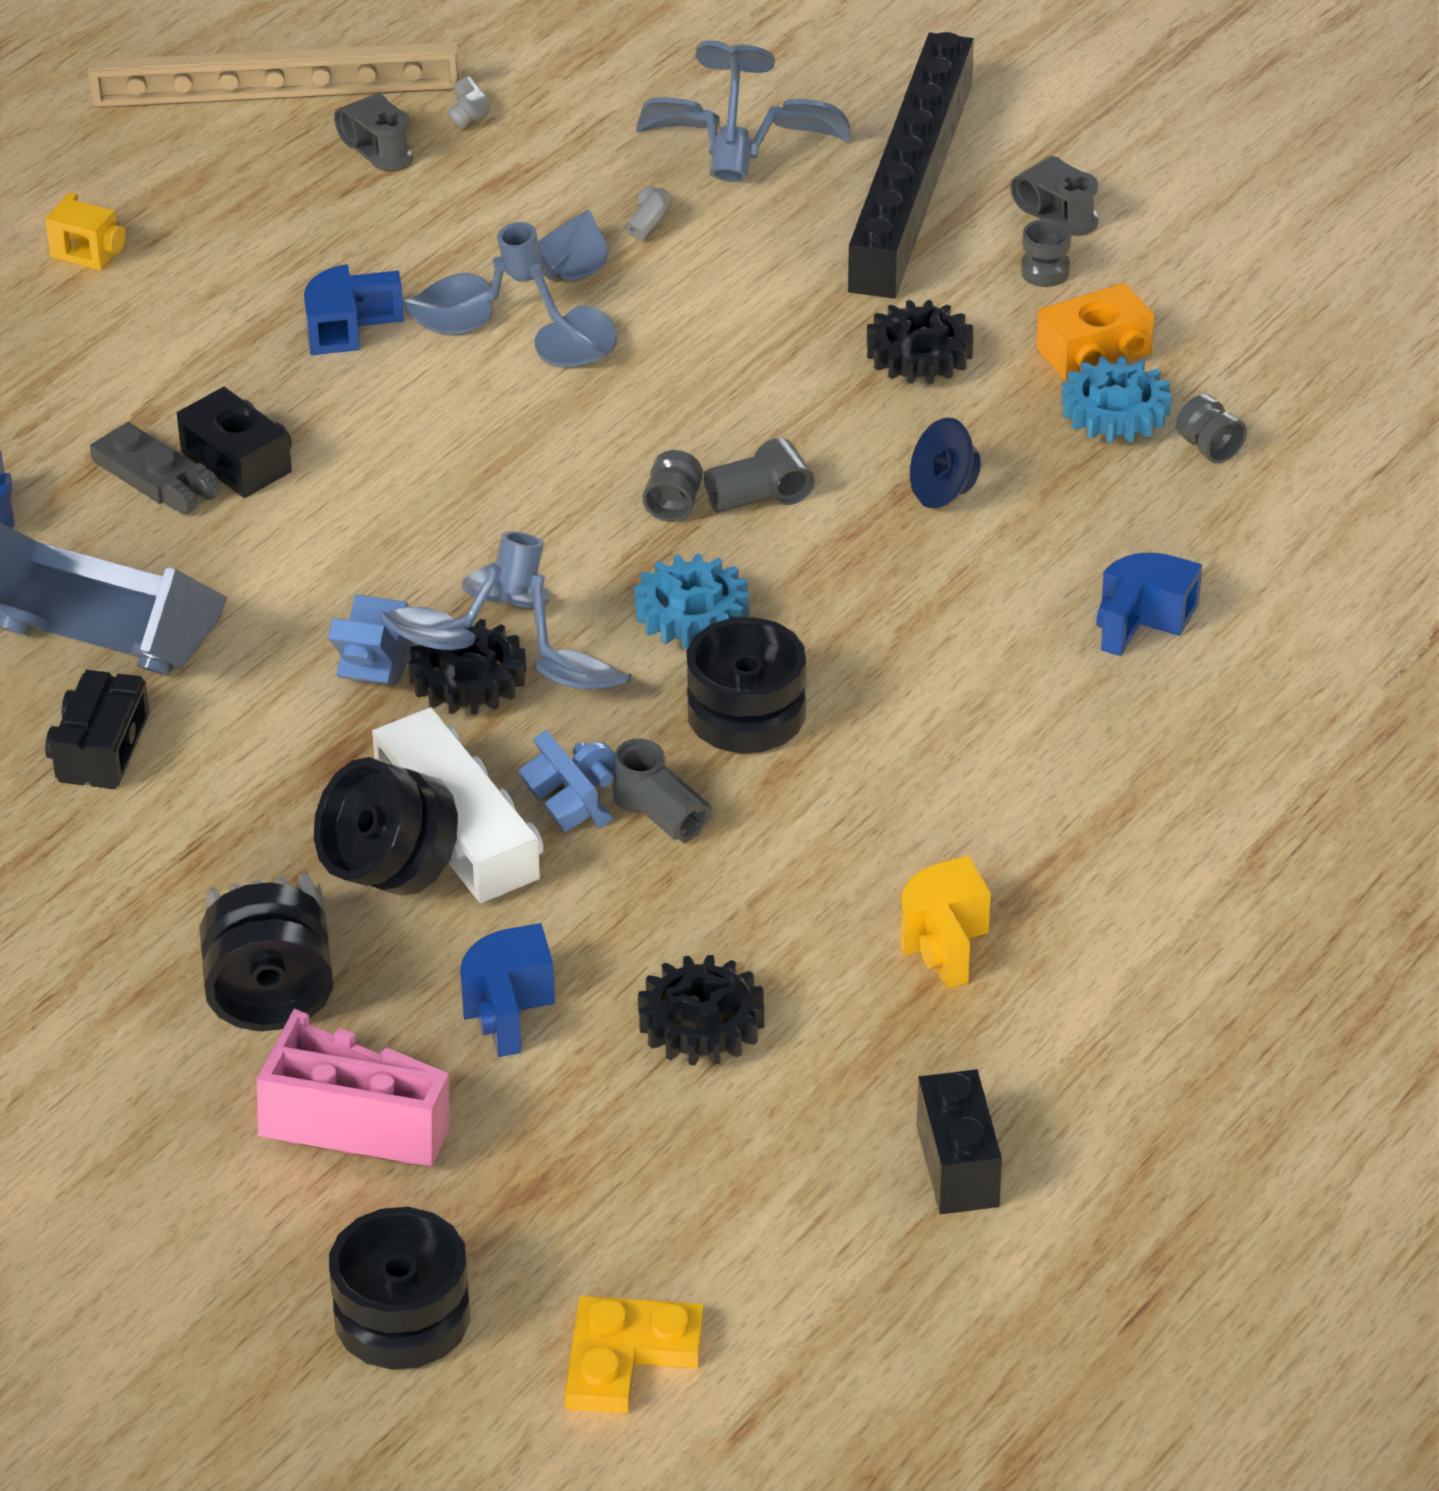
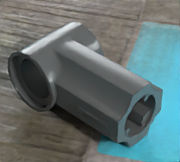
[704,438,815,513]
[613,738,711,844]

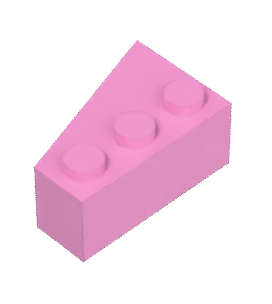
[257,1009,449,1167]

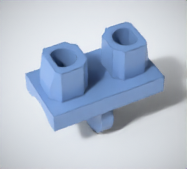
[518,730,615,833]

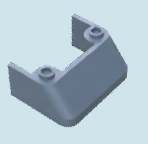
[0,523,227,676]

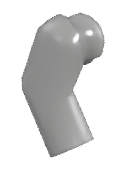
[448,77,490,129]
[625,186,672,241]

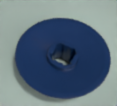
[910,418,981,508]

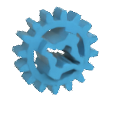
[1061,357,1172,443]
[634,554,750,648]

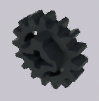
[866,300,974,384]
[408,619,526,715]
[638,955,765,1066]

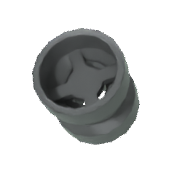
[1021,219,1071,287]
[1176,394,1247,463]
[642,450,703,522]

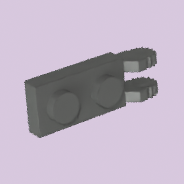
[90,422,221,515]

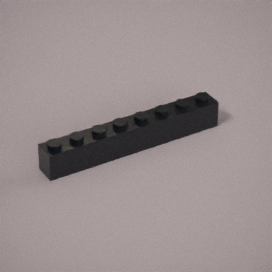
[848,32,974,299]

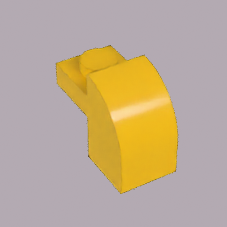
[900,855,991,989]

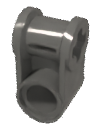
[334,92,413,171]
[1010,156,1099,236]

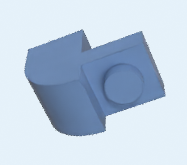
[328,594,413,686]

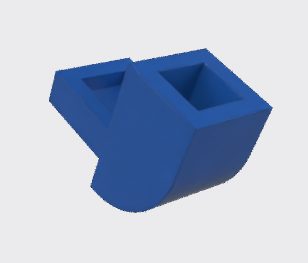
[304,264,404,356]
[1096,552,1202,656]
[460,923,555,1057]

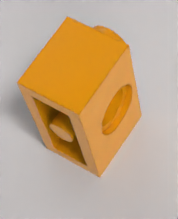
[1036,282,1155,381]

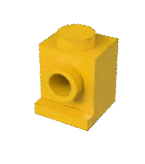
[45,192,126,270]

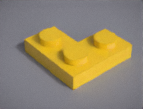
[564,1295,704,1414]

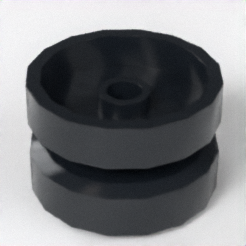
[686,617,806,753]
[313,757,458,896]
[199,882,333,1032]
[329,1207,470,1370]

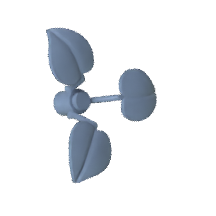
[636,41,850,182]
[403,210,617,367]
[380,531,632,689]

